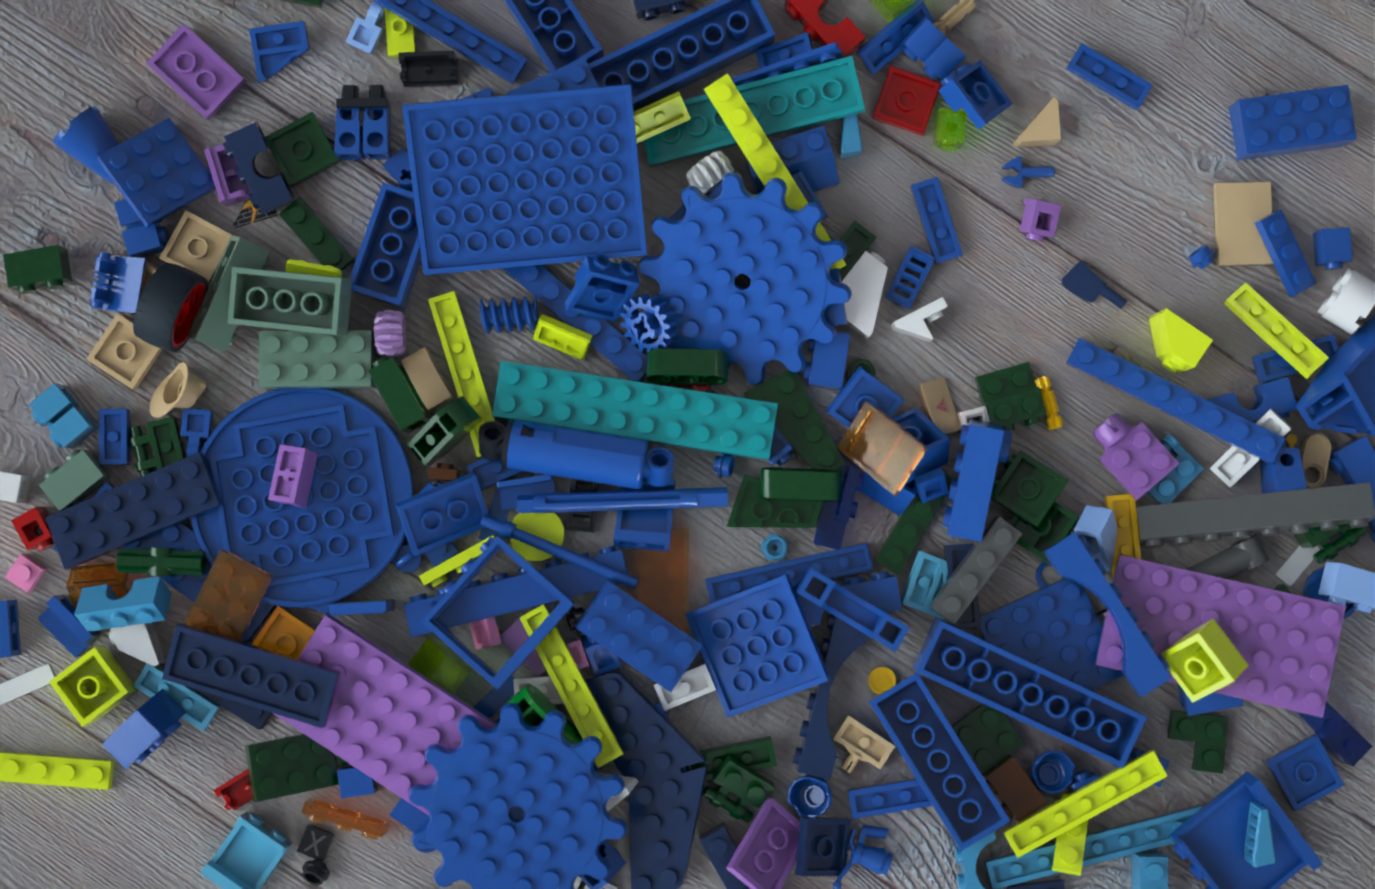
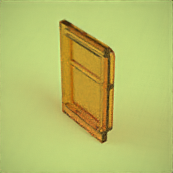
[837,401,927,496]

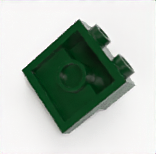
[974,362,1047,430]
[990,450,1069,528]
[1009,502,1080,567]

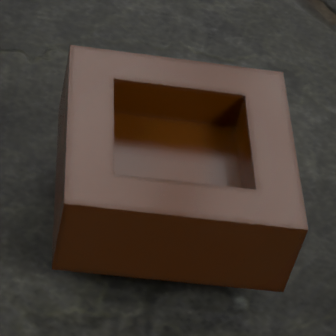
[428,463,460,481]

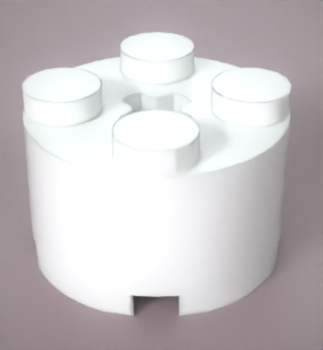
[1317,268,1375,334]

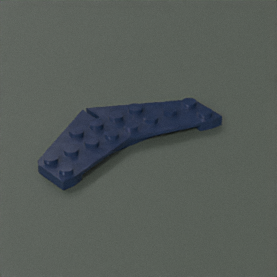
[585,671,709,889]

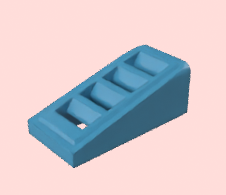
[839,114,863,159]
[1244,801,1276,867]

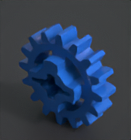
[620,293,677,352]

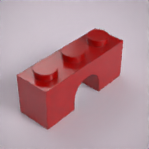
[785,0,866,59]

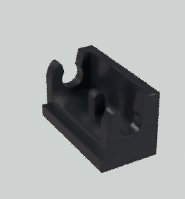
[399,51,458,87]

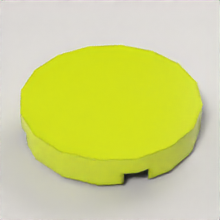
[510,513,565,561]

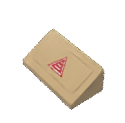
[918,377,961,434]

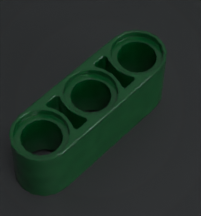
[646,349,728,385]
[760,467,842,501]

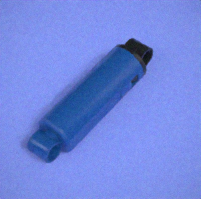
[479,418,674,489]

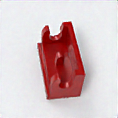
[213,769,253,811]

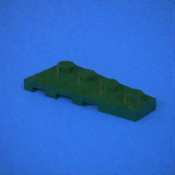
[744,370,846,470]

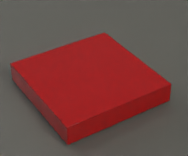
[872,65,942,136]

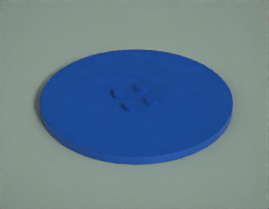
[191,388,415,608]

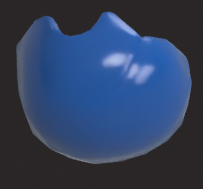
[1031,750,1075,794]
[788,775,832,817]

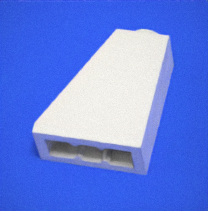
[842,251,888,340]

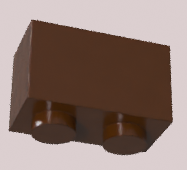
[983,755,1047,822]

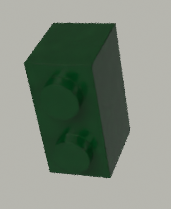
[3,245,72,294]

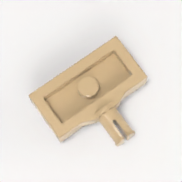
[833,714,895,774]

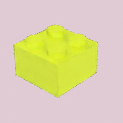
[49,645,138,727]

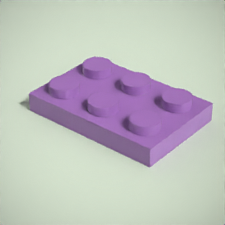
[146,24,246,121]
[726,798,800,889]

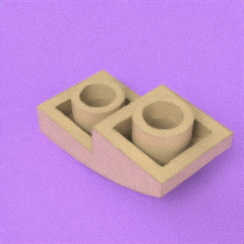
[401,347,454,412]

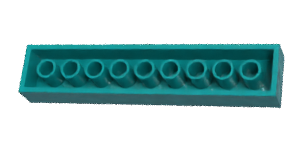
[492,361,778,461]

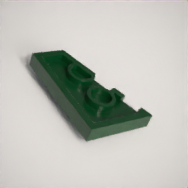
[726,474,823,528]

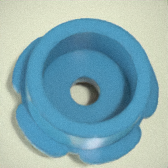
[761,534,788,561]

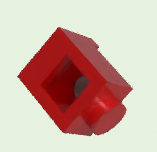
[11,507,55,552]

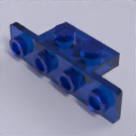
[814,436,864,550]

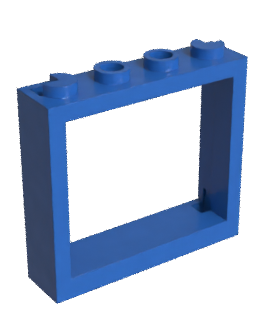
[421,536,576,690]

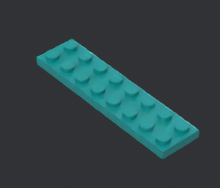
[644,56,866,167]

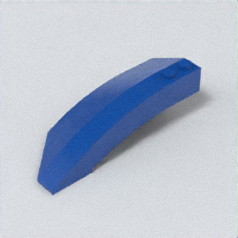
[1296,315,1375,436]

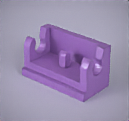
[204,144,252,207]
[268,444,318,508]

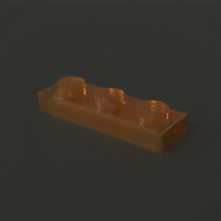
[301,798,390,840]

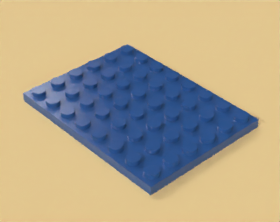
[402,84,647,275]

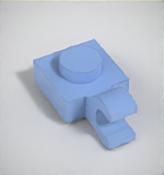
[346,3,385,55]

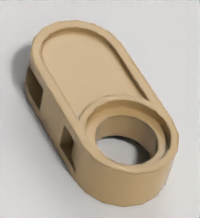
[1300,434,1331,488]

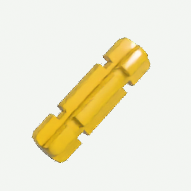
[1035,376,1063,430]

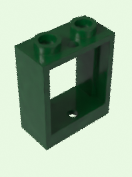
[368,356,431,434]

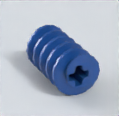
[480,296,538,334]

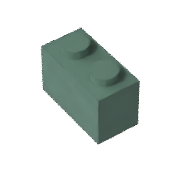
[39,449,112,511]

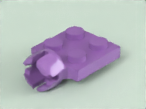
[1093,413,1180,501]

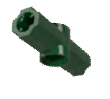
[116,547,207,576]

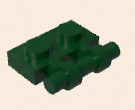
[129,416,186,477]
[702,755,775,823]

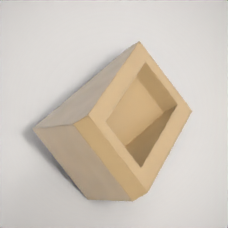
[1013,97,1061,147]

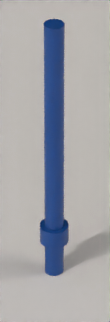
[480,515,639,590]

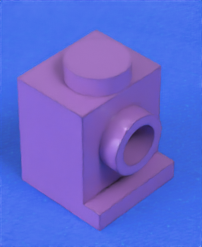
[1020,199,1061,242]

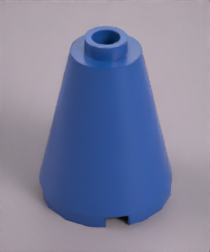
[53,106,119,184]

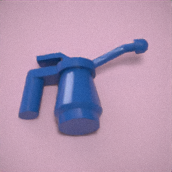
[833,825,893,889]

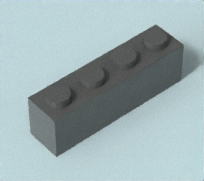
[928,517,1022,625]

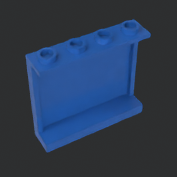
[1169,772,1323,889]

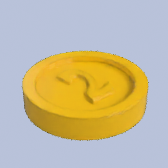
[868,666,896,695]

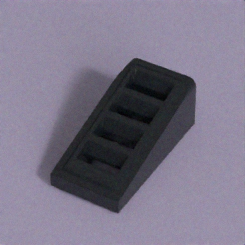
[566,479,600,533]

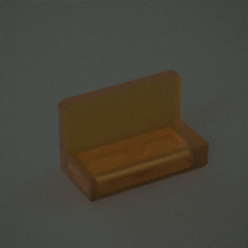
[66,563,129,609]

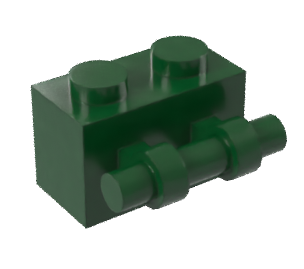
[1290,524,1366,564]

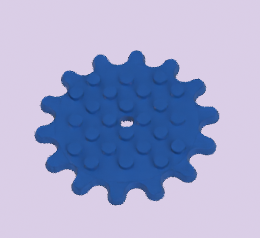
[638,172,852,385]
[408,703,627,889]

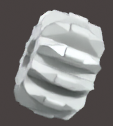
[686,151,734,195]

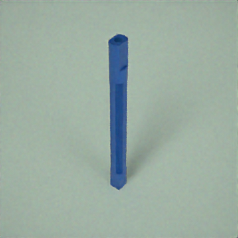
[517,487,728,513]

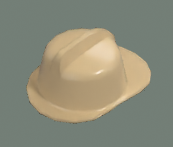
[149,362,206,418]

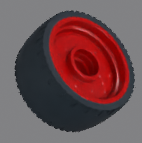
[133,263,208,352]

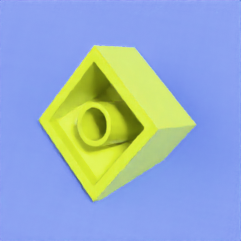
[1149,308,1213,373]
[1158,619,1249,702]

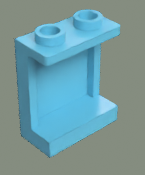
[200,812,291,889]

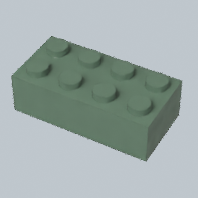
[228,267,352,335]
[259,330,377,390]

